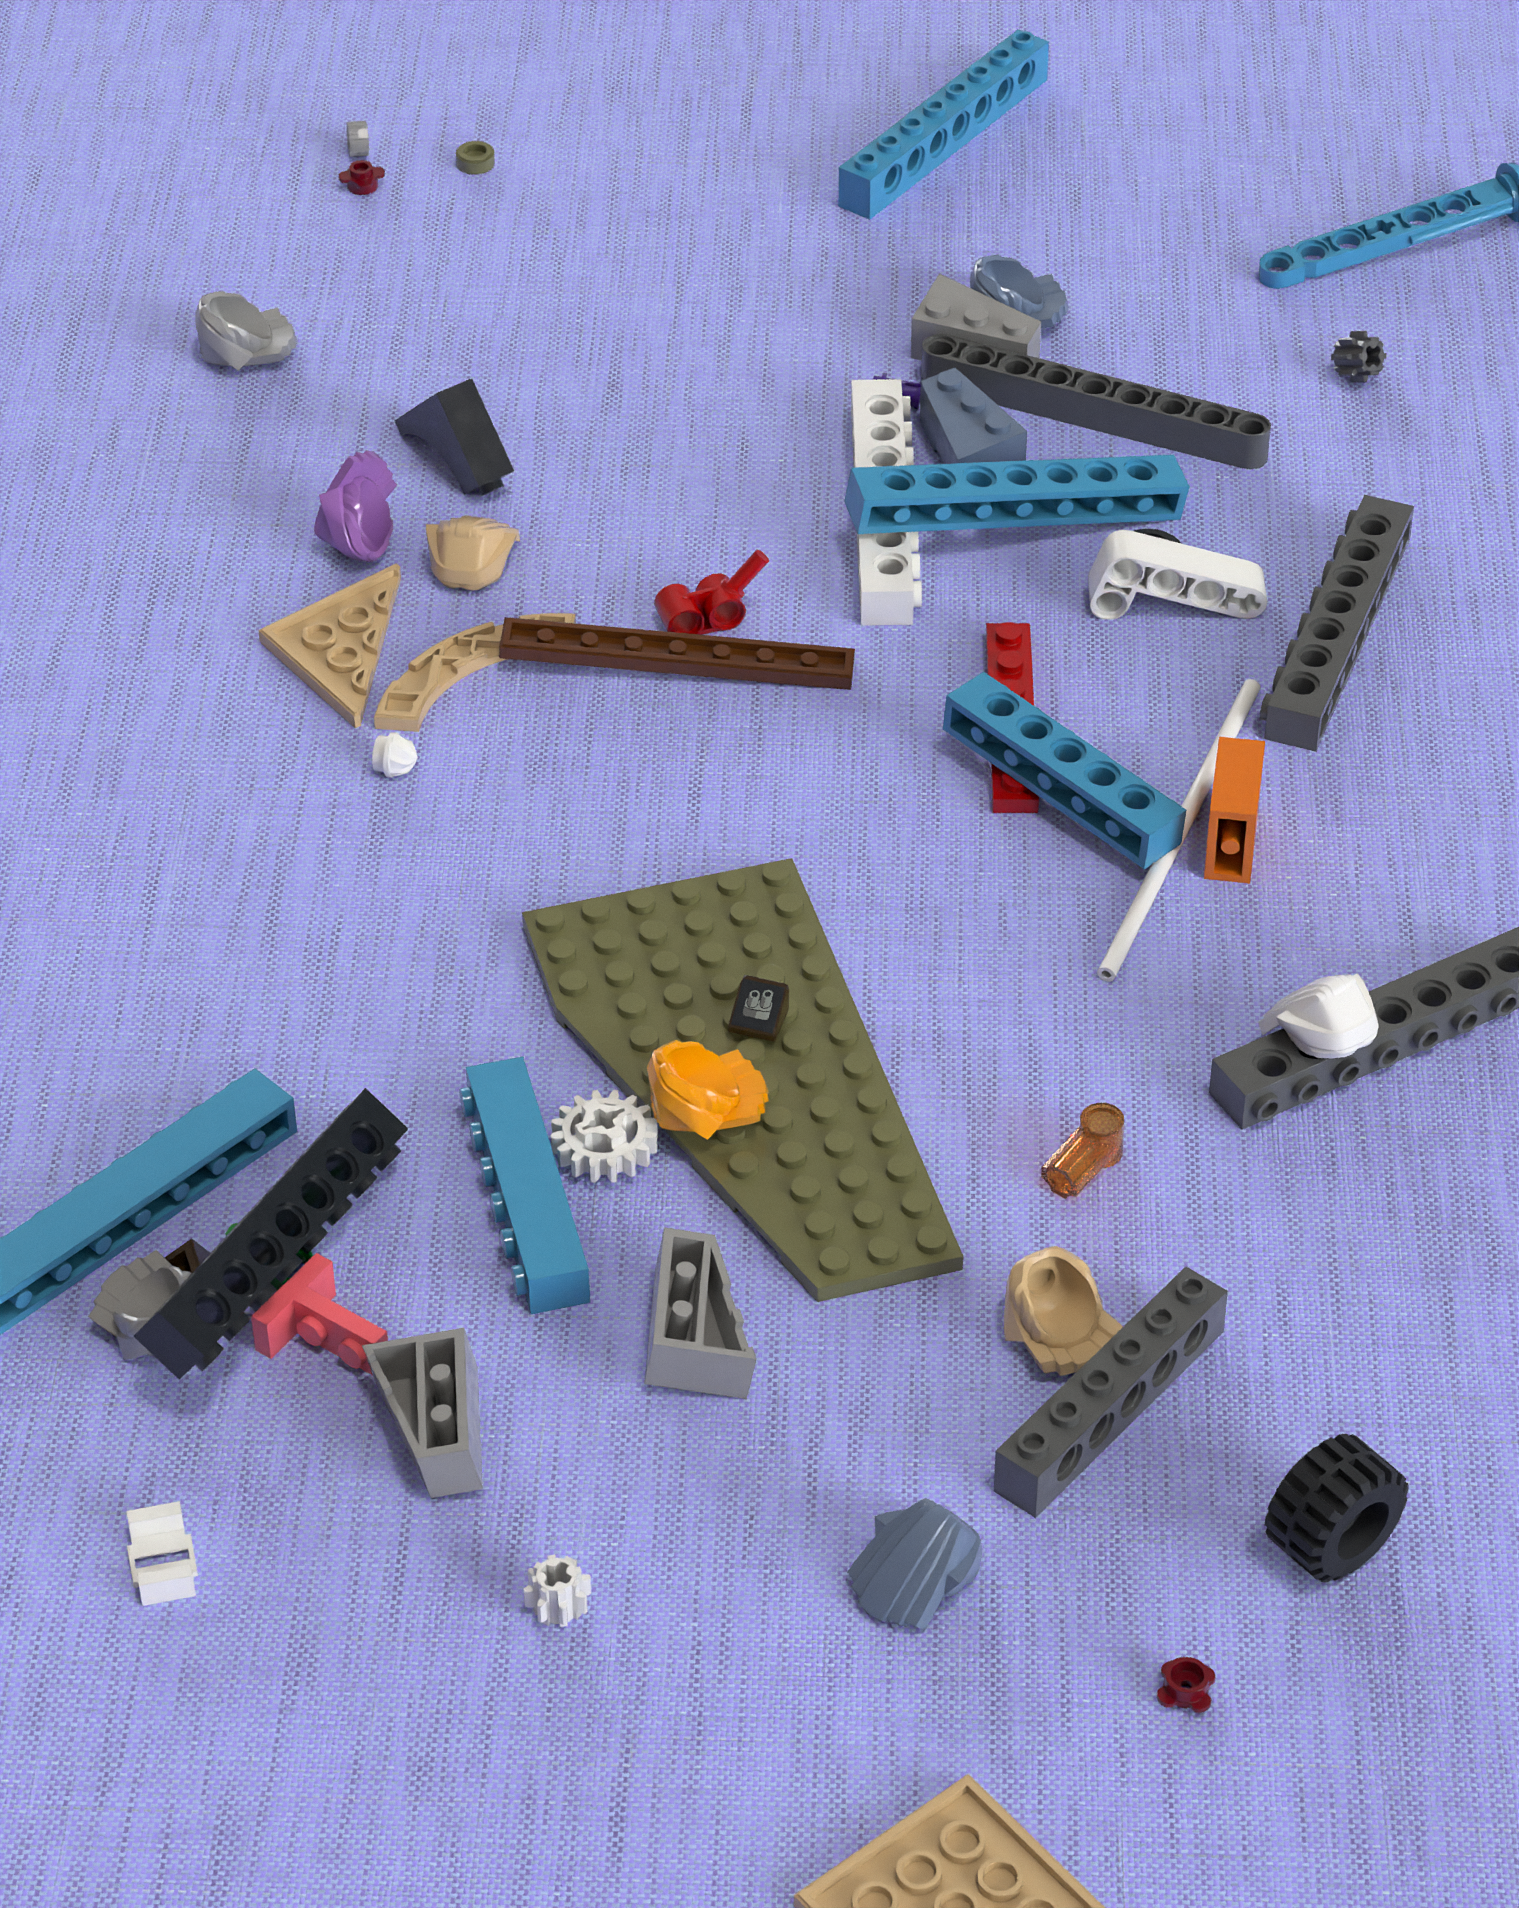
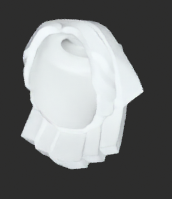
[1258,973,1379,1058]

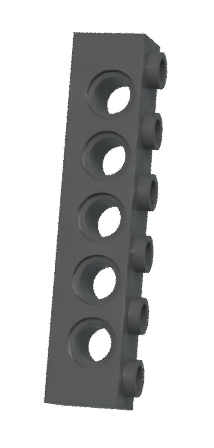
[994,1266,1228,1518]

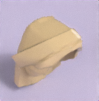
[426,516,520,591]
[1004,1246,1123,1376]

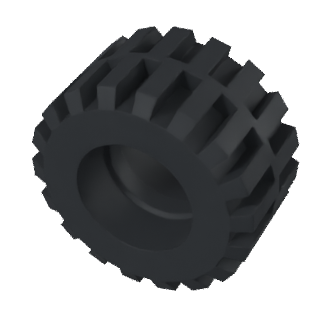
[1265,1433,1409,1582]

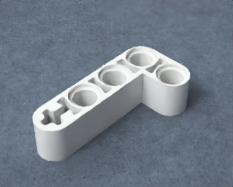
[1088,530,1267,619]

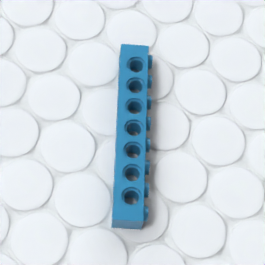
[838,29,1049,220]
[844,455,1190,534]

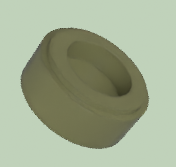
[456,141,495,175]

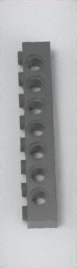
[1260,495,1414,752]
[1209,927,1519,1130]

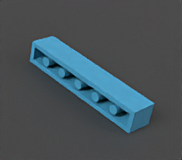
[459,1056,590,1314]

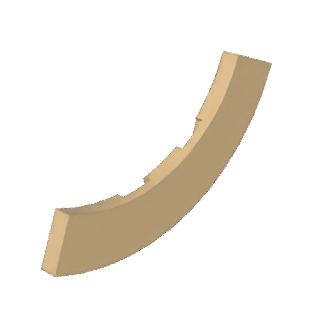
[374,613,576,732]

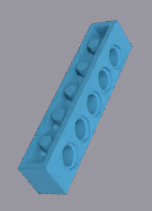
[943,672,1187,869]

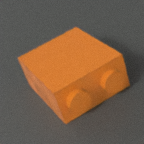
[1204,737,1265,884]

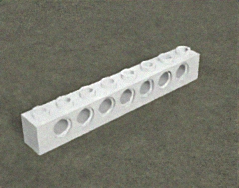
[851,379,922,626]

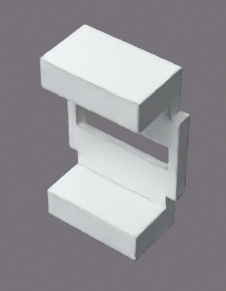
[126,1501,198,1606]

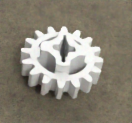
[551,1090,658,1183]

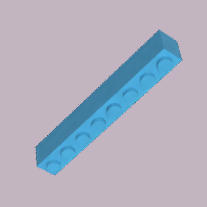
[0,1068,297,1335]

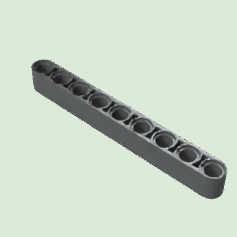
[921,334,1271,469]

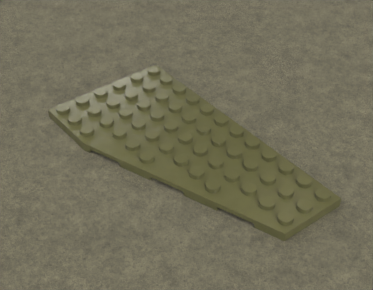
[522,858,964,1302]

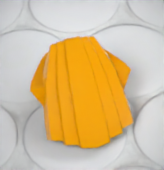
[647,1040,769,1140]

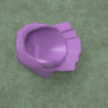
[314,450,397,562]

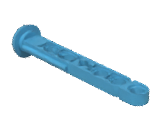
[1259,163,1519,289]

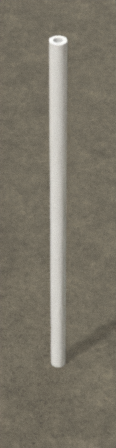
[1097,679,1261,982]

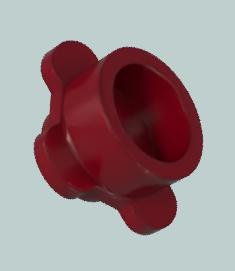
[338,160,385,195]
[1157,1657,1216,1713]

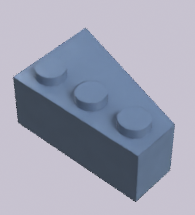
[920,367,1027,464]

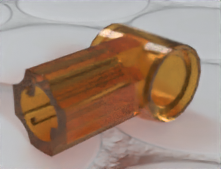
[1041,1103,1124,1199]

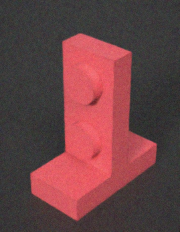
[251,1253,388,1375]

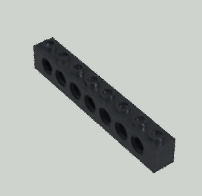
[133,1088,408,1380]

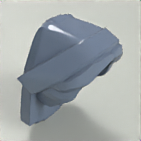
[970,254,1069,328]
[847,1498,983,1630]

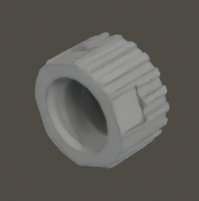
[346,121,369,157]

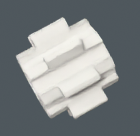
[523,1555,591,1627]

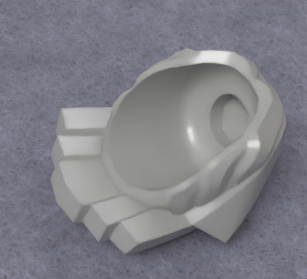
[195,291,297,371]
[88,1250,191,1360]

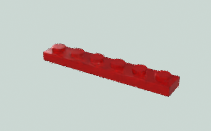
[986,622,1039,813]

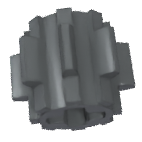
[1331,331,1386,382]

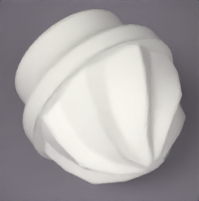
[372,732,418,778]

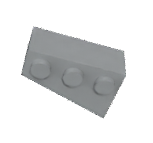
[911,274,1041,360]
[644,1227,757,1399]
[362,1328,483,1498]

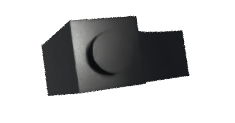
[394,378,514,496]

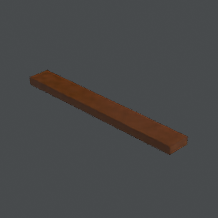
[499,617,855,690]

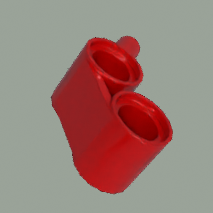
[654,549,769,635]

